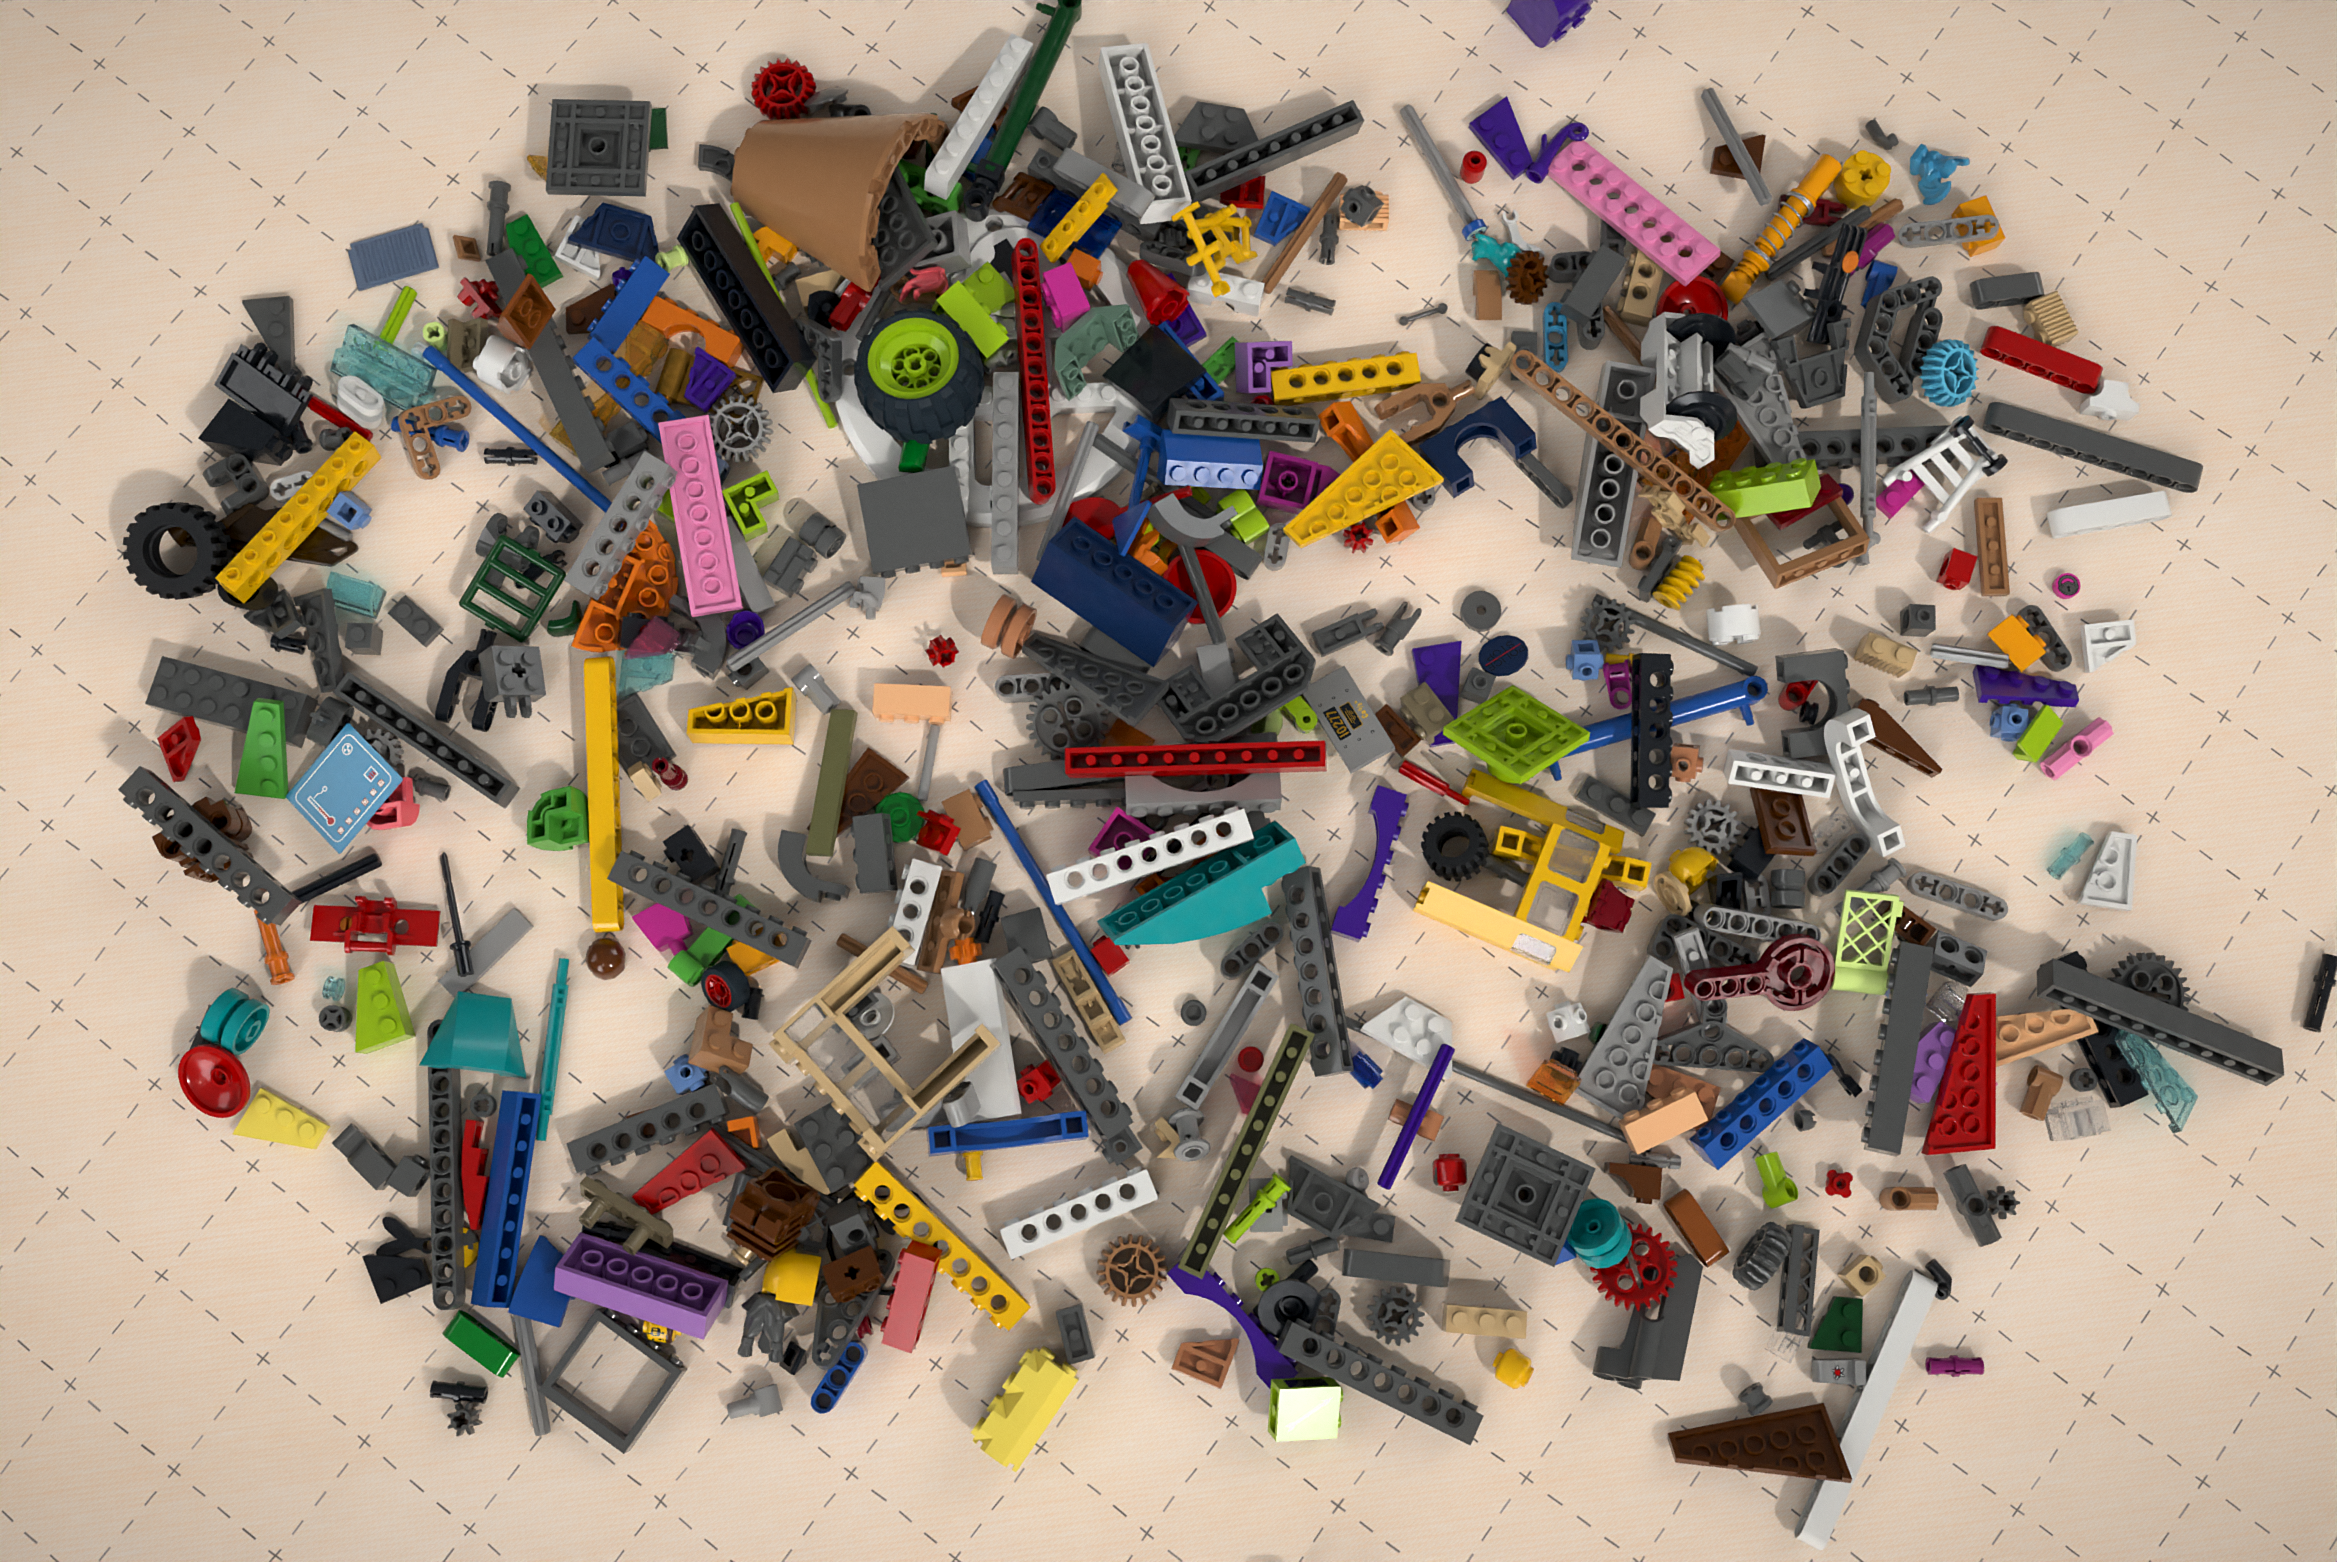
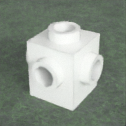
[1546,1001,1591,1043]

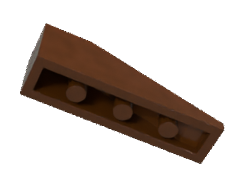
[1852,698,1942,778]

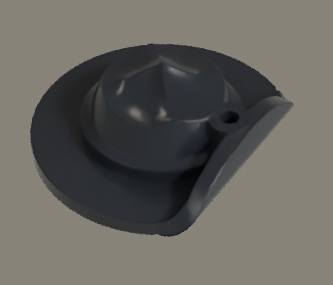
[1258,1279,1323,1339]

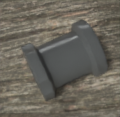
[319,427,353,451]

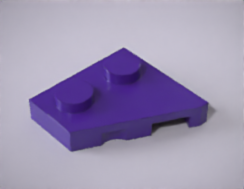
[684,346,736,414]

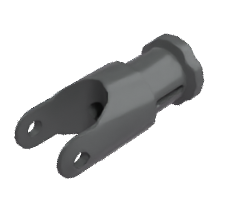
[1373,602,1422,656]

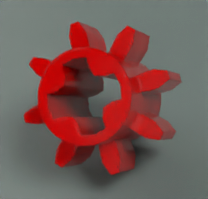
[1343,522,1374,554]
[925,635,959,668]

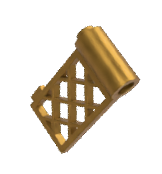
[654,348,764,427]

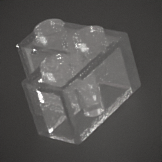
[2044,1095,2111,1141]

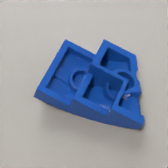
[508,1235,576,1328]

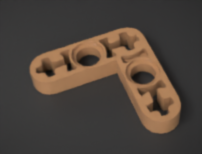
[398,396,472,480]

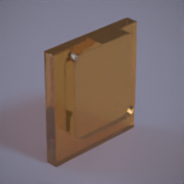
[1526,1059,1582,1106]

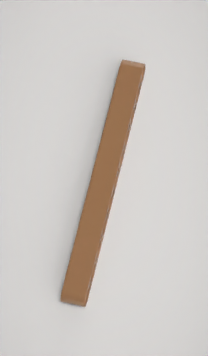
[1509,350,1736,532]

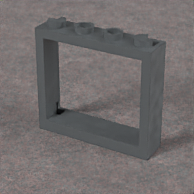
[538,1308,688,1454]

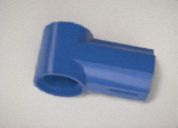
[1860,259,1898,309]

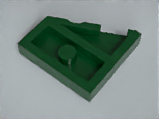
[1808,1296,1863,1353]

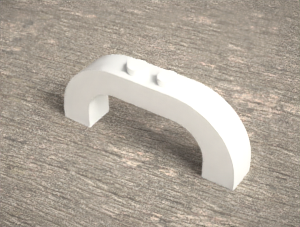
[1824,708,1906,857]

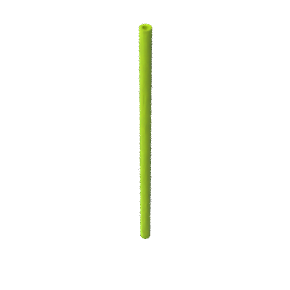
[730,202,838,429]

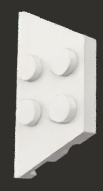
[1360,997,1452,1080]

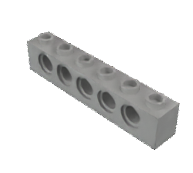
[564,451,678,601]

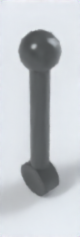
[1399,303,1448,326]

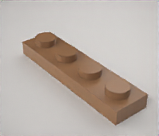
[1974,498,2010,596]

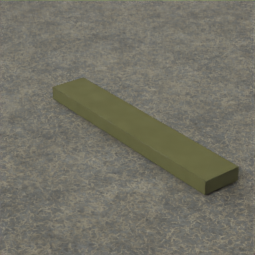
[806,709,858,857]

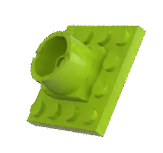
[1443,685,1590,784]

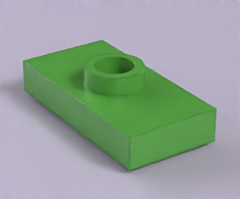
[1202,336,1239,385]

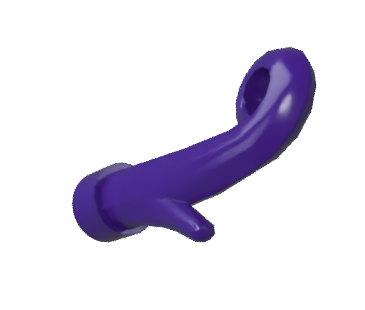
[1526,122,1589,184]

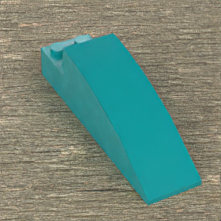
[1097,820,1306,945]

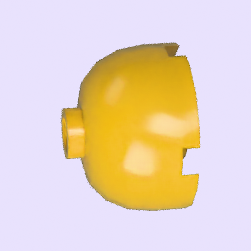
[1667,846,1718,896]

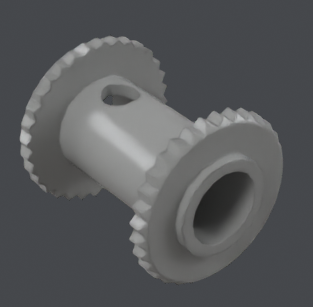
[1168,1108,1211,1162]

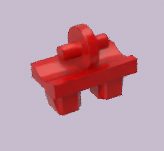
[457,277,503,320]

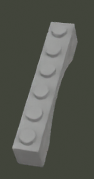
[1125,773,1282,817]
[1175,963,1279,1110]

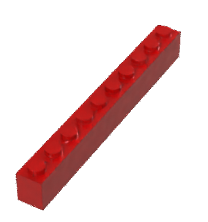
[1065,740,1327,779]

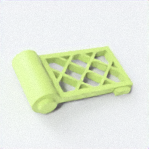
[1830,889,1904,995]

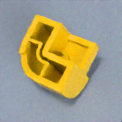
[761,1245,822,1306]

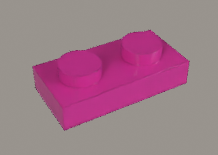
[1876,470,1925,519]

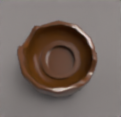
[586,938,626,980]

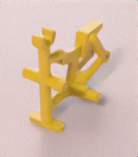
[1171,201,1258,297]

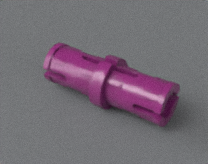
[1925,1355,1984,1377]

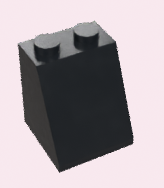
[198,399,294,466]

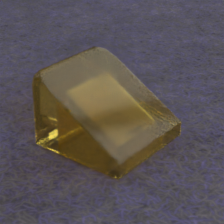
[527,155,548,182]

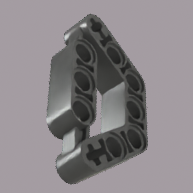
[1854,276,1943,404]

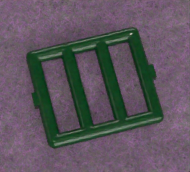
[459,534,566,643]

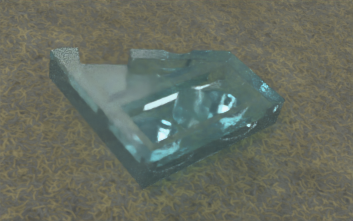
[618,650,675,700]

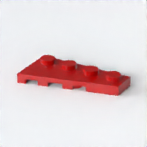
[632,1127,747,1215]

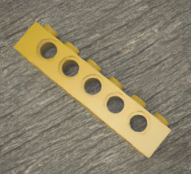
[1271,351,1421,406]

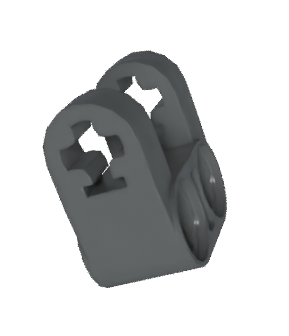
[203,453,269,516]

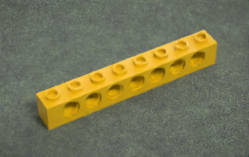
[215,431,381,603]
[854,1160,1031,1331]

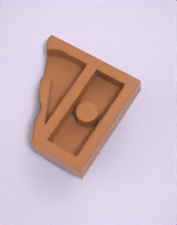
[1171,1338,1239,1389]

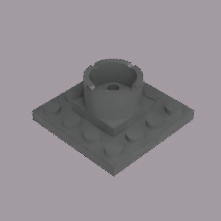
[546,99,652,197]
[1455,1123,1596,1267]

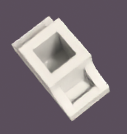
[2080,379,2140,421]

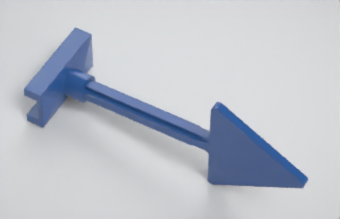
[1112,414,1162,557]

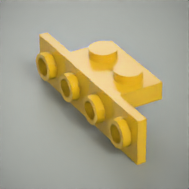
[1039,173,1118,264]

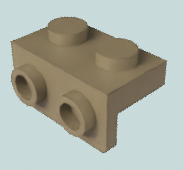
[447,317,488,373]
[1400,682,1455,745]

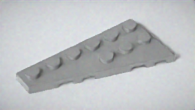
[1569,954,1673,1119]

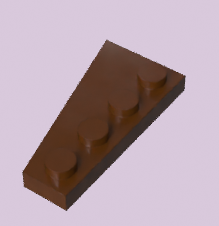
[806,747,910,838]

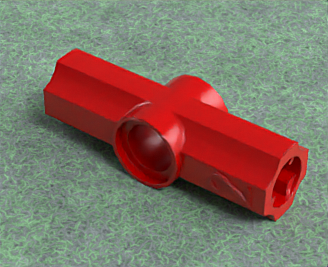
[828,275,881,332]

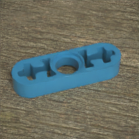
[1542,302,1568,373]

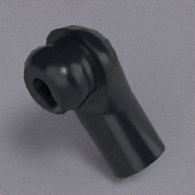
[1925,1259,1952,1300]

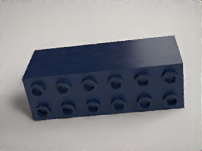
[1031,516,1198,668]

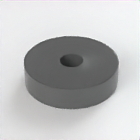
[1460,591,1501,632]

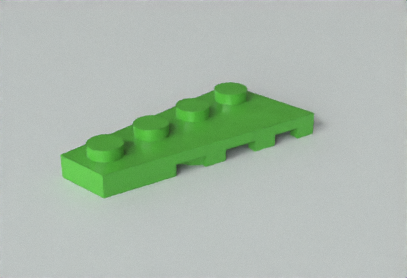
[234,698,289,799]

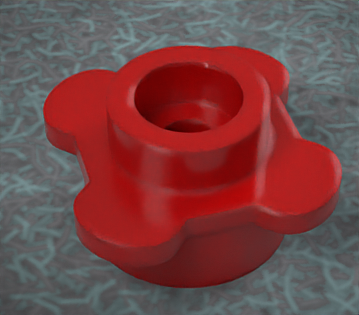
[1825,1170,1853,1198]

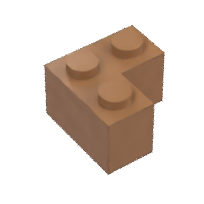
[688,1005,753,1075]

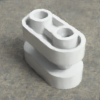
[337,376,384,429]

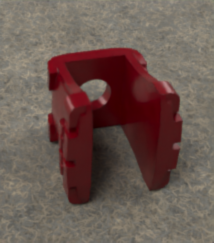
[1567,876,1635,933]

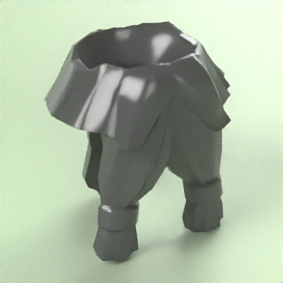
[737,1291,800,1363]

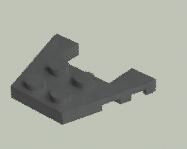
[1770,318,1851,409]

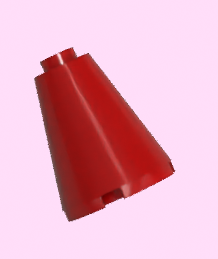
[1126,259,1190,326]

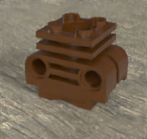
[152,797,254,883]
[726,1166,821,1263]

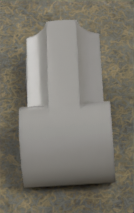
[791,664,841,715]

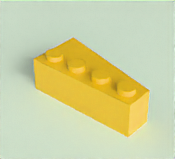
[687,687,797,745]

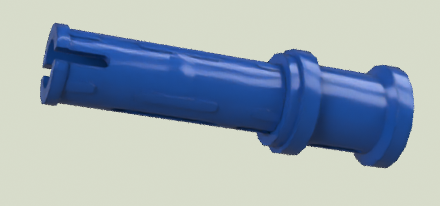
[391,416,469,452]

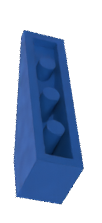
[1158,321,1224,401]

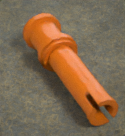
[254,910,295,985]

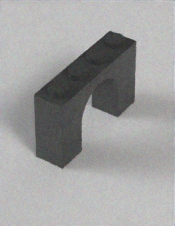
[1775,648,1851,759]

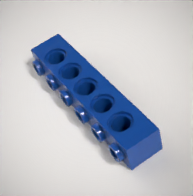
[573,337,686,444]
[1689,1038,1833,1170]

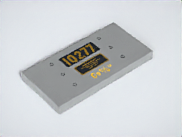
[1302,666,1395,774]

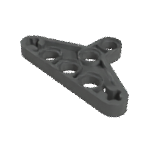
[1653,999,1774,1073]
[812,1249,895,1370]

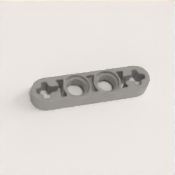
[1898,215,1999,248]
[1907,872,2008,921]

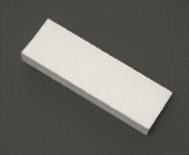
[941,958,1022,1123]

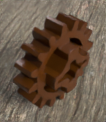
[1505,250,1549,305]

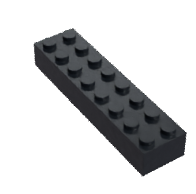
[677,203,817,393]

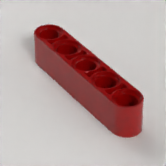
[1980,326,2103,394]

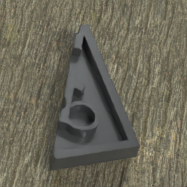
[242,296,295,375]

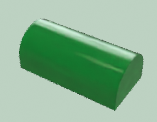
[898,440,930,473]

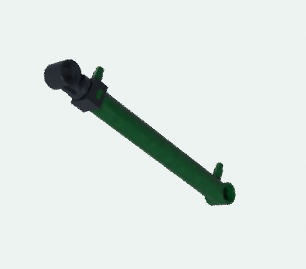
[963,0,1082,222]

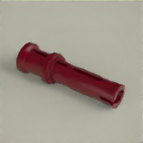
[652,757,688,791]

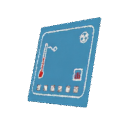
[286,723,403,854]

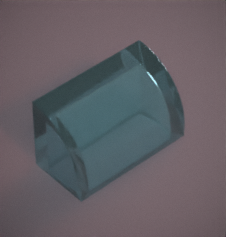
[326,571,387,620]

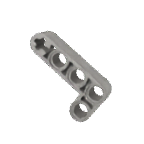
[879,1081,981,1134]

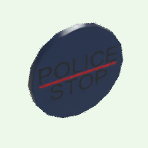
[1479,635,1528,677]

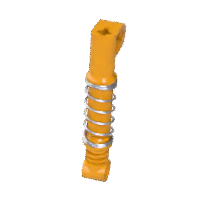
[1720,154,1842,305]

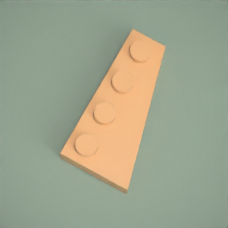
[1996,1009,2099,1067]

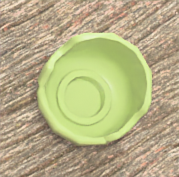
[1251,709,1283,736]

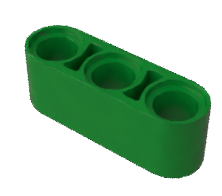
[442,1310,520,1378]

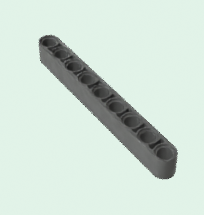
[1982,402,2203,493]

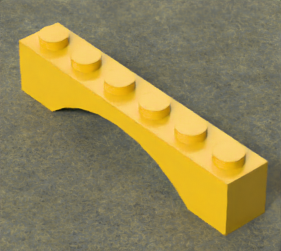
[1491,826,1652,892]

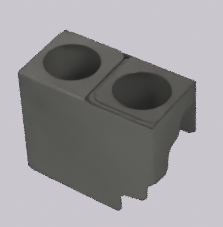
[1000,907,1053,964]

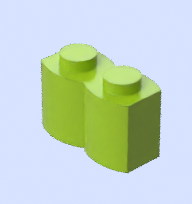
[1215,489,1270,545]

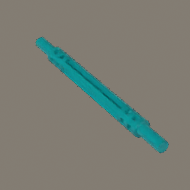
[535,958,569,1141]

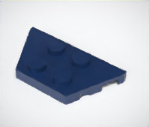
[568,202,659,263]

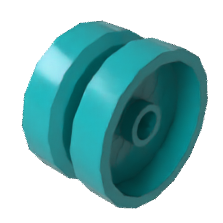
[200,988,270,1056]
[1566,1198,1632,1269]

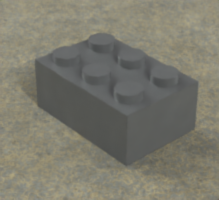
[794,1101,873,1193]

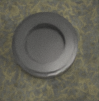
[1181,1000,1206,1026]

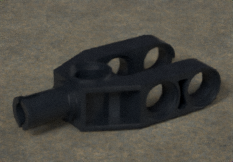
[435,629,498,732]

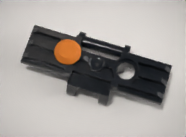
[1803,223,1867,346]

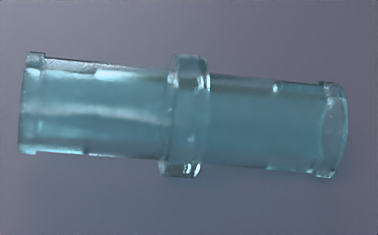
[2047,832,2094,880]

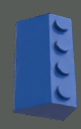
[1156,428,1263,490]

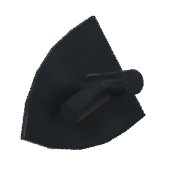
[808,290,850,337]

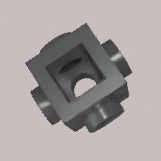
[1340,185,1384,227]

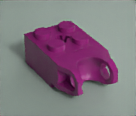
[1255,451,1341,515]

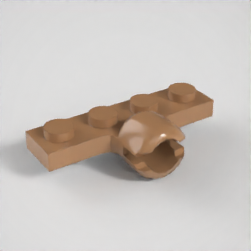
[917,870,975,974]

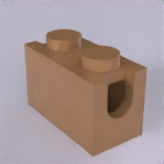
[942,789,994,851]

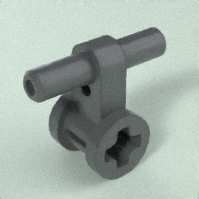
[1803,520,1849,568]

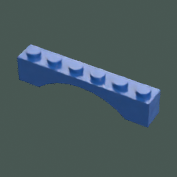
[926,1110,1089,1157]

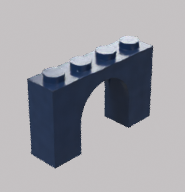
[1419,396,1537,498]

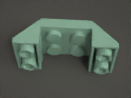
[1054,304,1140,401]

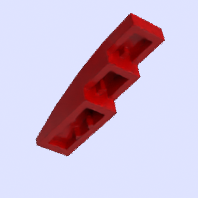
[462,1119,490,1230]

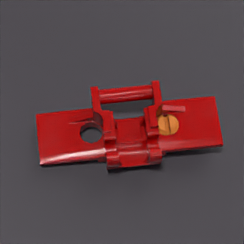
[310,896,441,955]

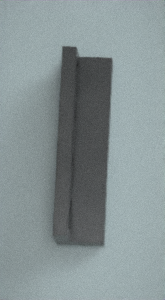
[1776,1224,1820,1337]

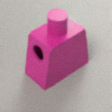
[632,899,693,956]

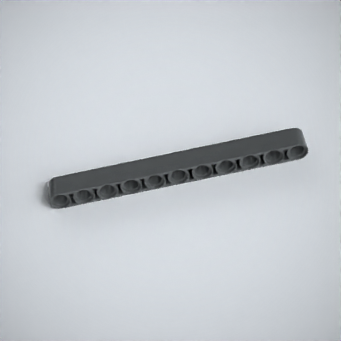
[1003,732,1278,796]
[427,1019,466,1310]

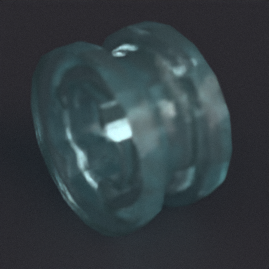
[322,976,345,1001]

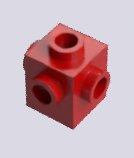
[1016,1059,1062,1104]

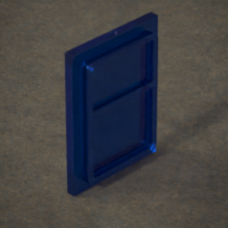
[1027,188,1123,260]

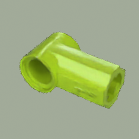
[1754,1151,1798,1209]

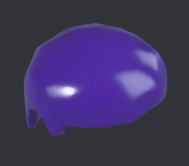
[726,610,765,650]

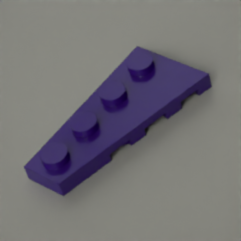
[1411,641,1462,747]

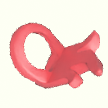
[899,266,949,302]

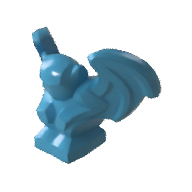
[1910,144,1970,205]

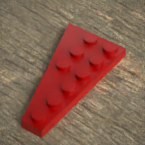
[1921,992,1996,1155]

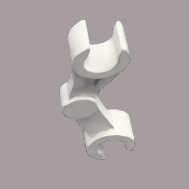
[1501,209,1545,257]

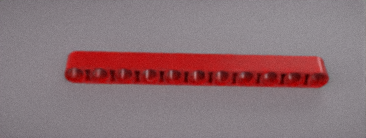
[1011,238,1056,505]

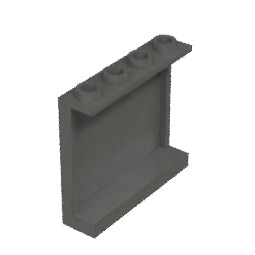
[857,465,975,578]

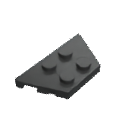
[1174,101,1258,154]
[1287,1155,1381,1240]

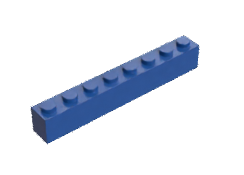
[471,1090,542,1308]

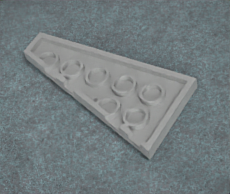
[1713,331,1806,464]

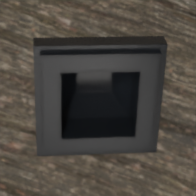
[779,1341,807,1375]

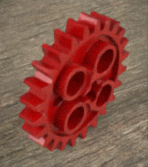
[1590,1223,1678,1311]

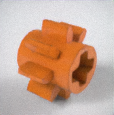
[949,937,983,965]

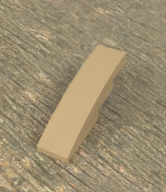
[1051,949,1127,1055]

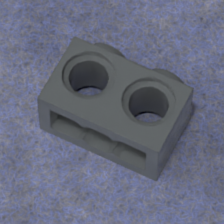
[1927,930,1987,987]

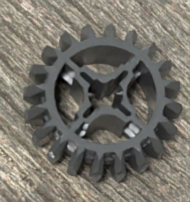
[1732,1222,1792,1291]

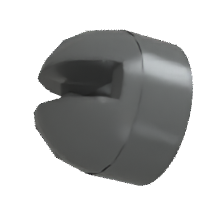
[1794,1110,1817,1132]

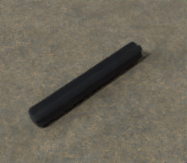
[292,853,382,904]

